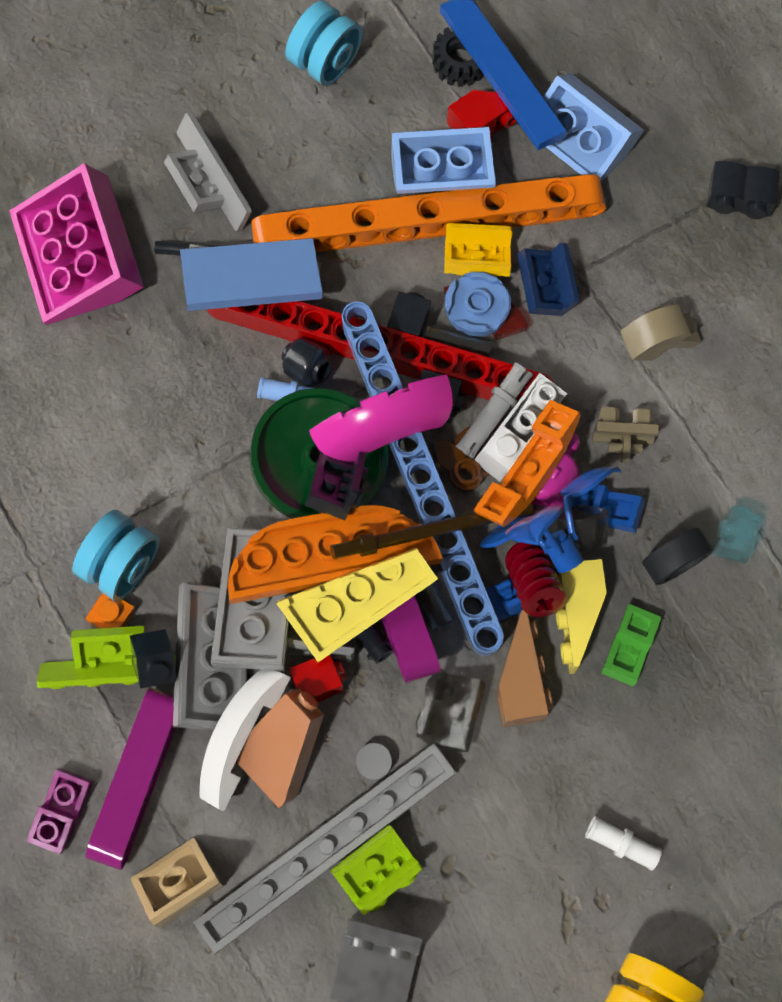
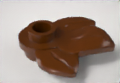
[435,426,490,491]

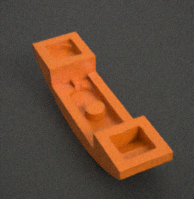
[474,400,581,527]

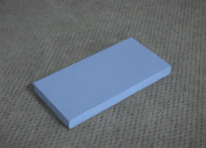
[180,238,322,311]

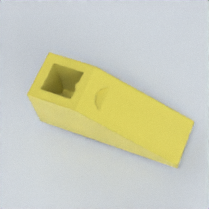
[556,559,607,674]

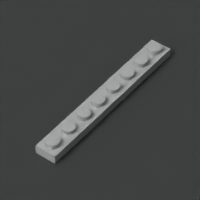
[193,744,456,954]

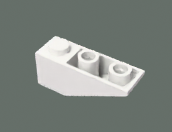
[474,373,567,482]

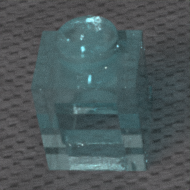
[711,506,761,564]

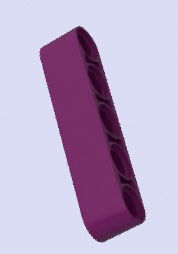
[381,596,441,683]
[85,687,177,870]

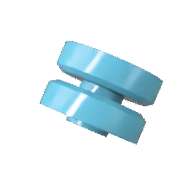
[285,0,363,86]
[72,510,160,602]

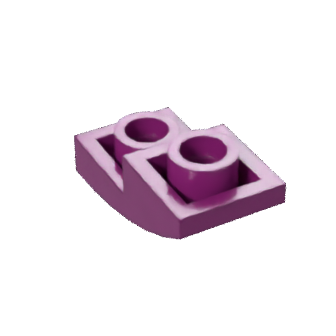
[26,768,93,854]

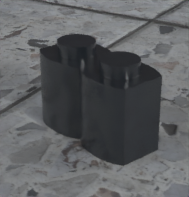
[707,161,780,219]

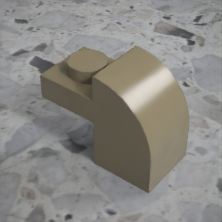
[620,305,701,361]

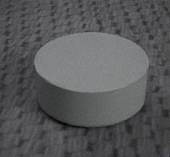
[356,743,392,781]

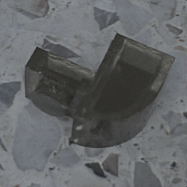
[531,504,609,553]

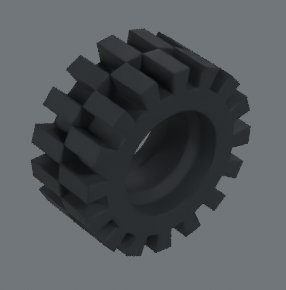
[432,27,483,87]

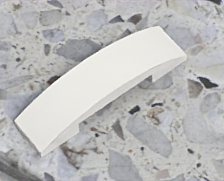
[200,670,291,811]

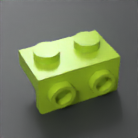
[330,825,423,915]

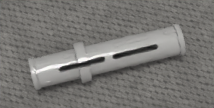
[455,362,533,459]

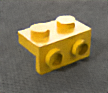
[444,223,512,277]

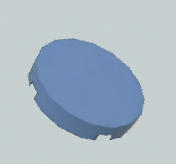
[445,272,511,337]

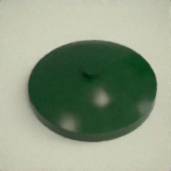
[249,388,388,519]

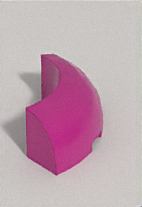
[309,375,453,464]

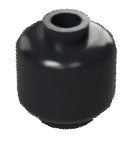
[282,337,333,387]

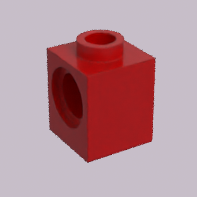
[289,654,347,703]

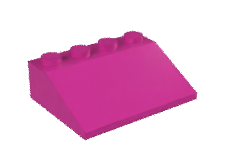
[9,163,144,325]

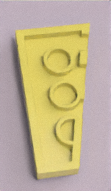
[276,548,438,662]

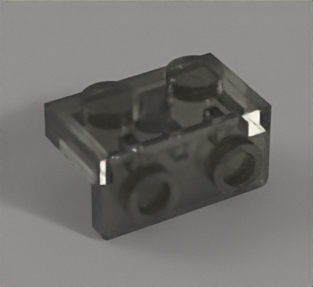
[416,669,486,753]

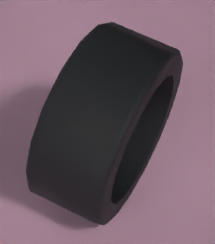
[642,528,713,585]

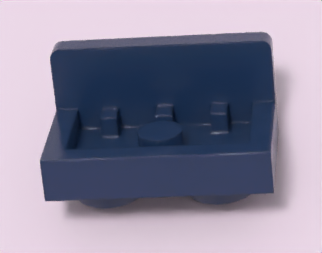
[517,243,580,316]

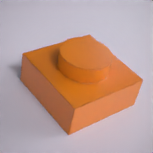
[85,593,136,629]

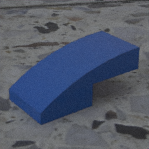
[564,484,645,533]

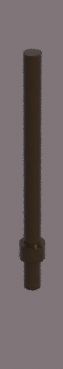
[330,502,533,559]

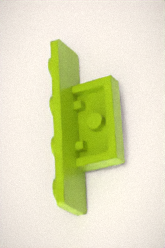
[36,626,176,689]

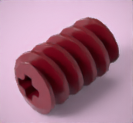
[505,542,567,617]

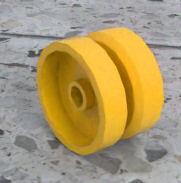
[605,953,705,1002]

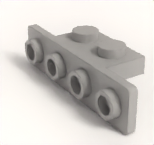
[164,112,252,231]

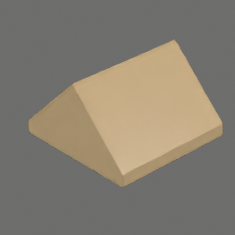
[130,837,224,928]

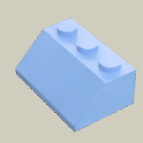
[543,74,644,182]
[391,127,496,194]

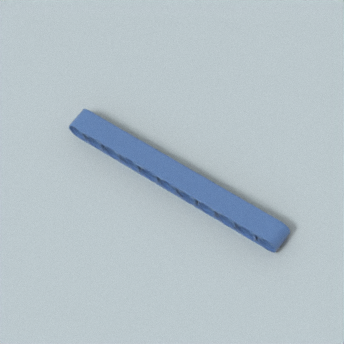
[342,301,504,656]

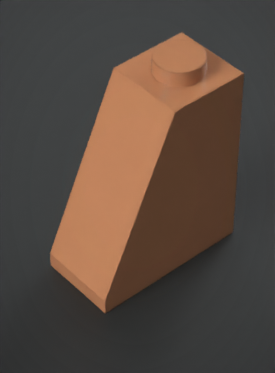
[236,688,324,808]

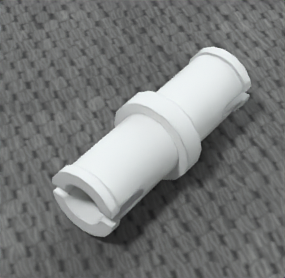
[585,816,662,871]

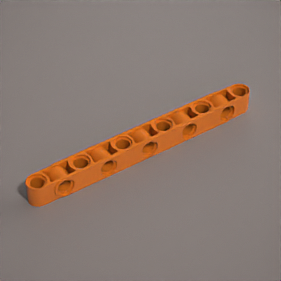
[251,174,606,253]

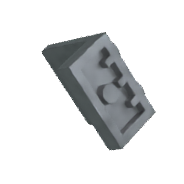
[330,919,423,1002]

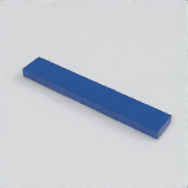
[440,0,567,150]

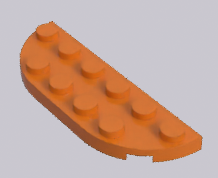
[228,505,442,604]

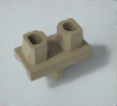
[592,407,659,463]

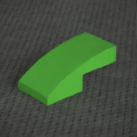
[601,604,661,687]

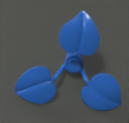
[479,467,621,573]

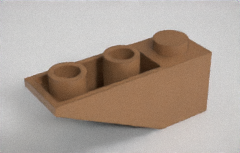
[496,610,553,728]

